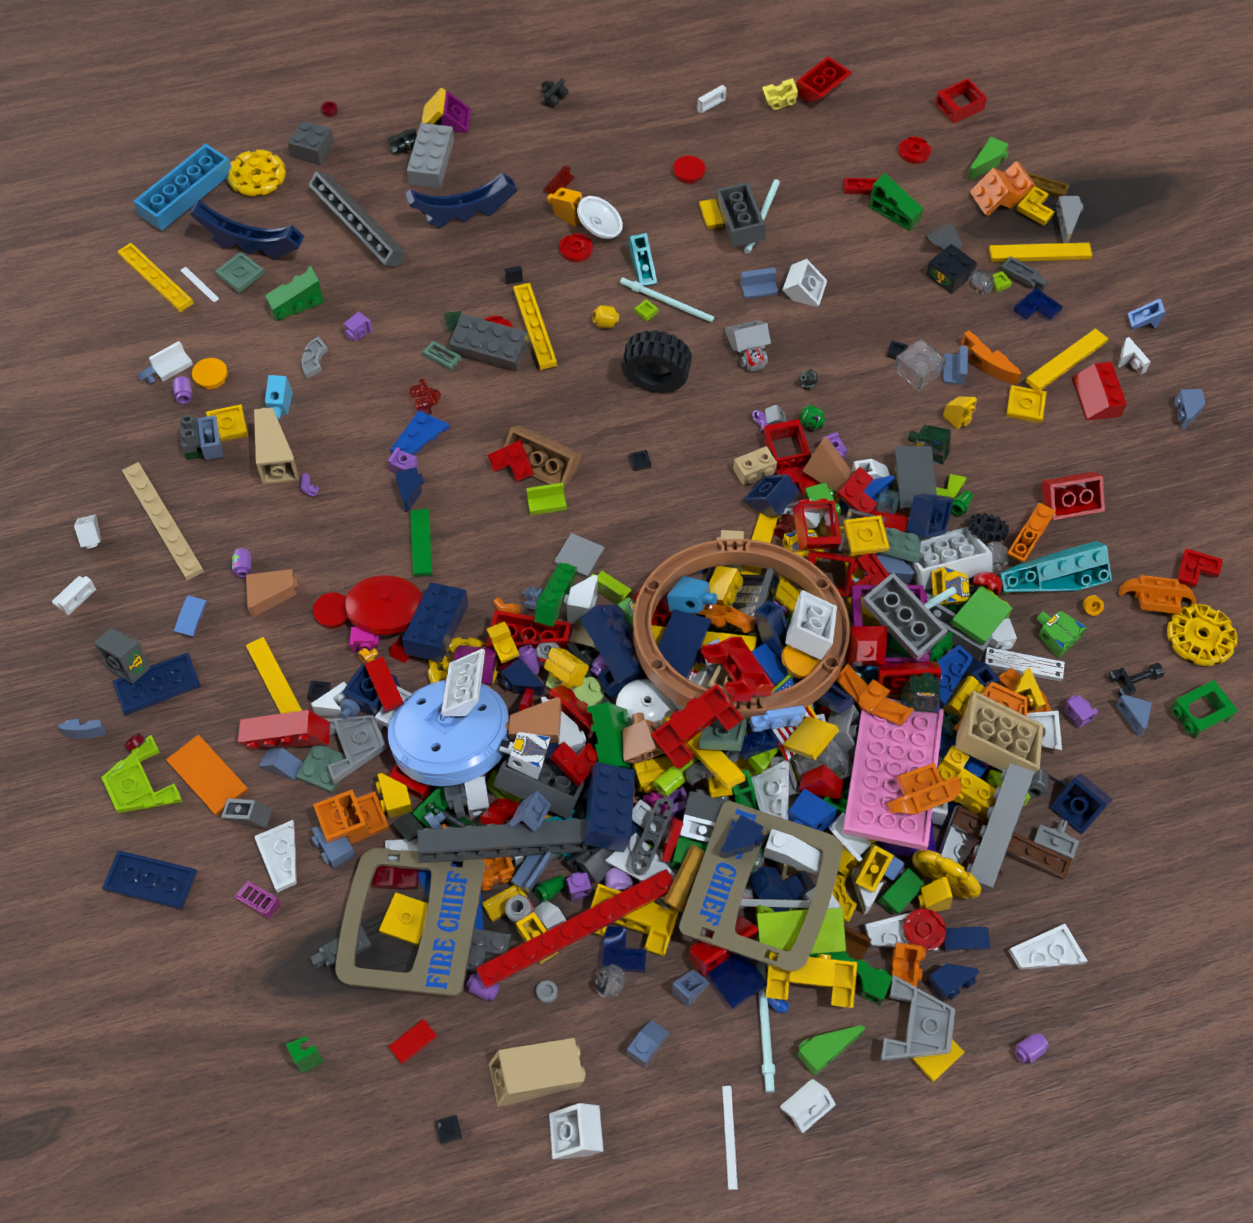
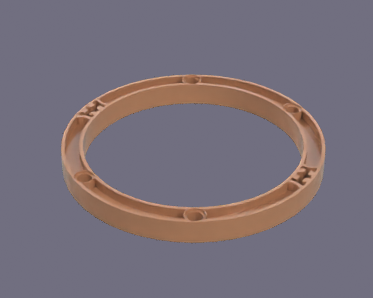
[633,539,850,723]

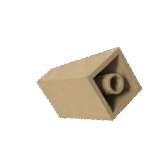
[254,408,299,484]
[489,1038,585,1107]

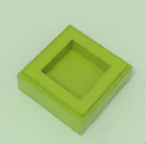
[988,271,1012,293]
[634,299,658,322]

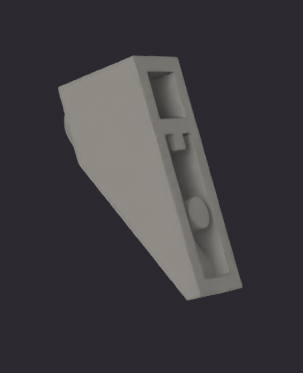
[1056,196,1083,243]

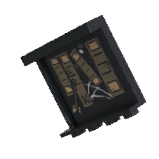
[696,567,780,644]

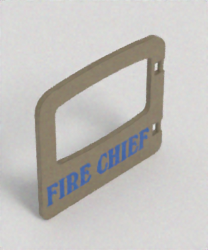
[679,801,842,972]
[335,848,485,997]

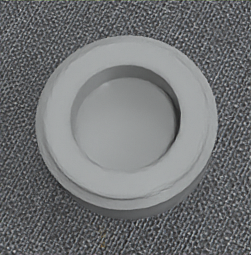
[536,980,558,1004]

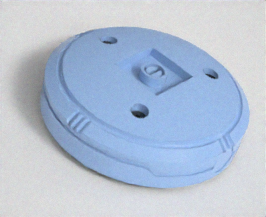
[388,680,510,786]

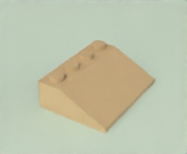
[955,691,1043,774]

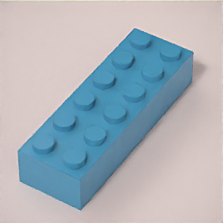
[133,143,231,231]

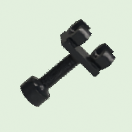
[1108,662,1164,697]

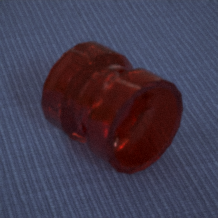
[774,514,796,540]

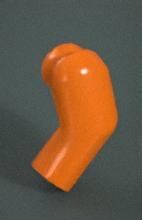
[493,597,521,614]

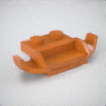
[1118,575,1196,614]
[887,763,962,815]

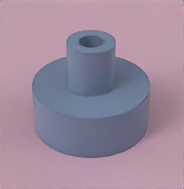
[137,365,156,384]
[339,699,360,720]
[424,812,446,829]

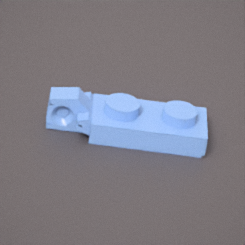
[749,706,806,732]

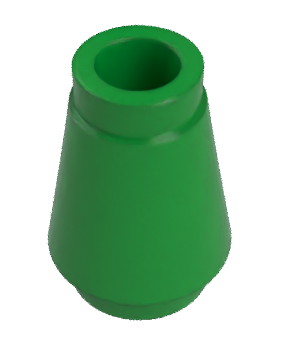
[951,490,973,516]
[534,875,567,902]

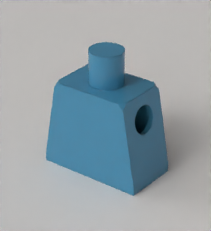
[667,576,717,613]

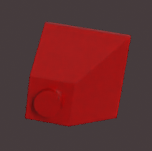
[846,626,887,666]

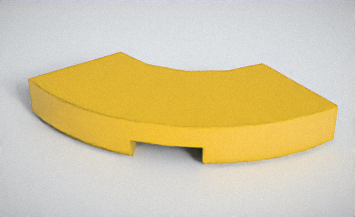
[832,873,857,924]

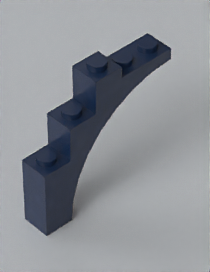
[406,172,518,228]
[189,200,304,260]
[754,601,854,714]

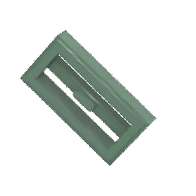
[422,341,462,371]

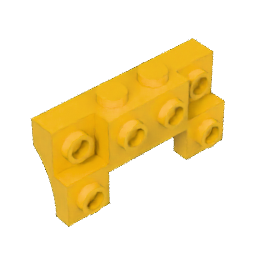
[937,745,1003,820]
[591,884,679,956]
[766,952,857,1008]

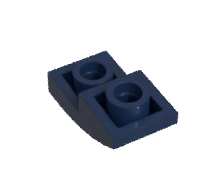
[944,927,991,951]

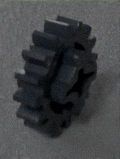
[968,513,1009,543]

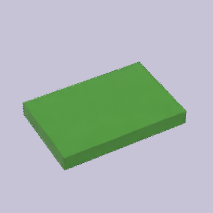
[950,586,1012,645]

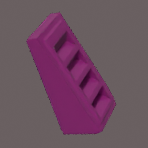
[234,880,281,920]

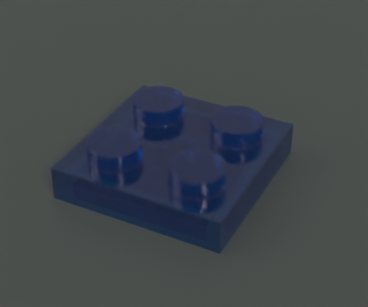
[707,954,767,1010]

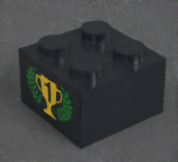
[926,244,977,294]

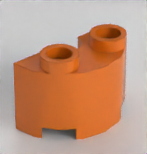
[481,857,514,891]
[891,942,926,988]

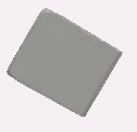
[765,405,786,425]

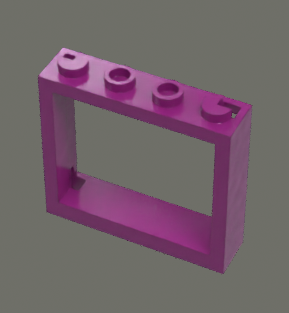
[851,585,930,663]

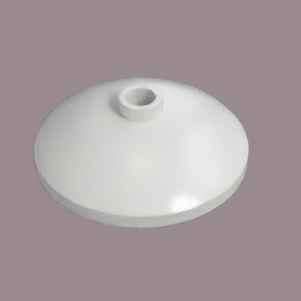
[577,196,623,239]
[616,679,676,727]

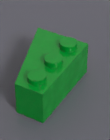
[869,173,923,231]
[265,266,324,321]
[587,702,632,769]

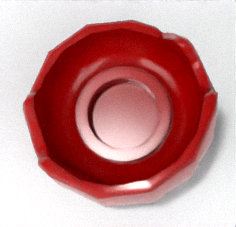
[973,571,1002,595]

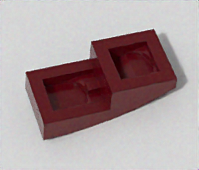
[373,866,419,890]

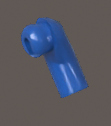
[768,998,789,1013]

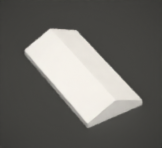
[441,649,485,716]

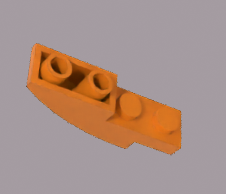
[961,330,1021,385]
[1007,503,1056,563]

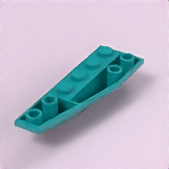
[1000,541,1112,592]

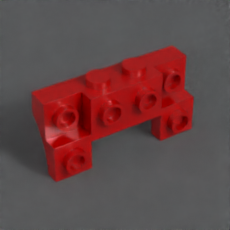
[700,636,774,702]
[651,683,744,770]

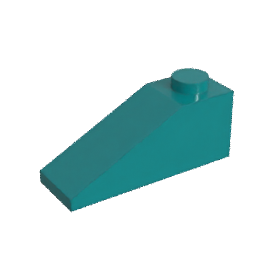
[628,233,657,286]

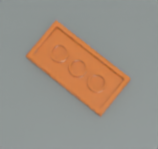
[166,734,249,817]

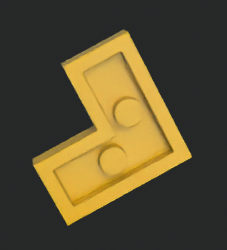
[1016,186,1054,226]

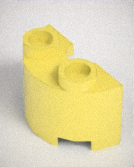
[762,78,798,110]

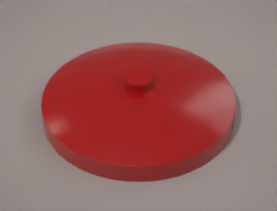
[345,575,423,635]

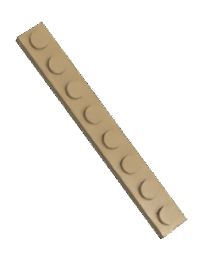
[122,462,204,581]

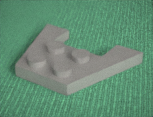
[326,715,386,784]
[880,975,955,1062]

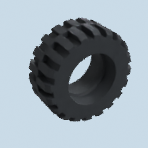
[621,330,692,393]

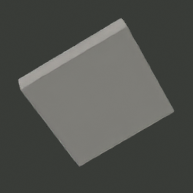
[554,533,605,579]

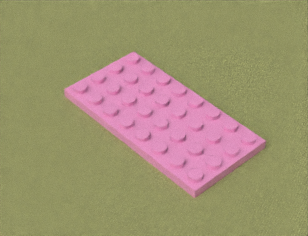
[843,698,944,851]

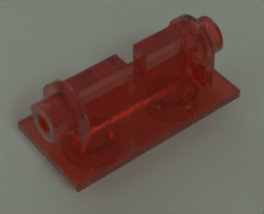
[543,165,575,194]

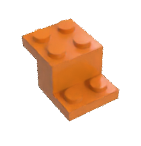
[970,161,1035,216]
[313,789,389,844]

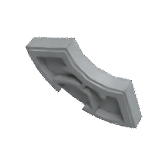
[301,336,328,379]

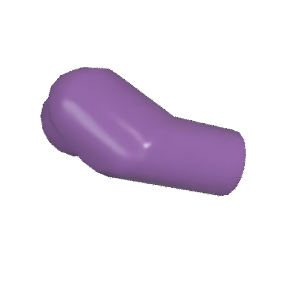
[752,410,769,434]
[300,473,319,496]

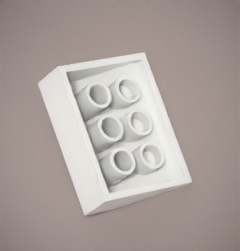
[905,527,993,590]

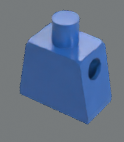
[788,789,836,831]

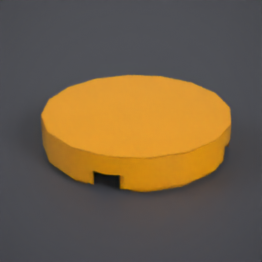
[192,358,228,390]
[782,645,821,679]

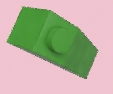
[967,137,1009,180]
[797,1025,865,1076]

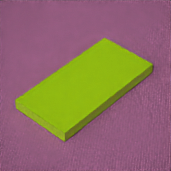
[756,907,846,957]

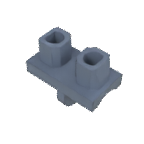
[523,586,543,613]

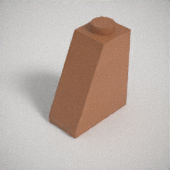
[803,436,853,493]
[246,569,299,617]
[506,697,562,743]

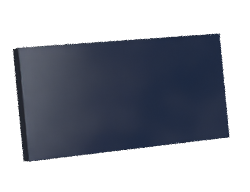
[658,609,711,679]
[112,652,201,716]
[102,850,198,910]

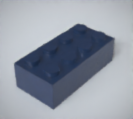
[402,582,468,662]
[580,604,647,684]
[583,762,635,852]

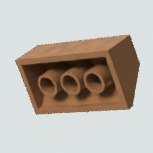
[504,425,582,488]

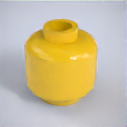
[592,305,619,329]

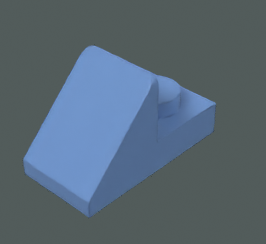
[1128,298,1166,330]

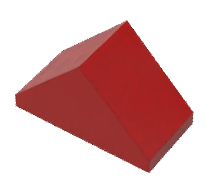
[799,764,843,799]

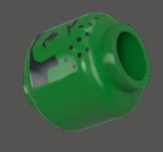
[798,405,826,431]

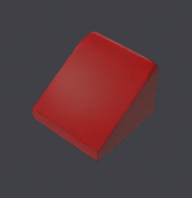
[390,636,411,663]

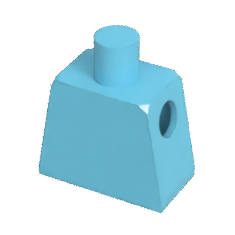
[265,375,293,421]

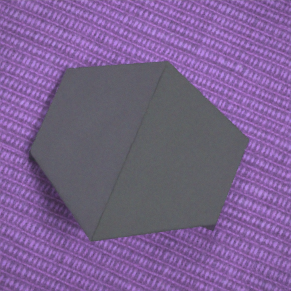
[926,224,962,250]

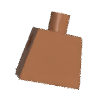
[623,712,665,764]

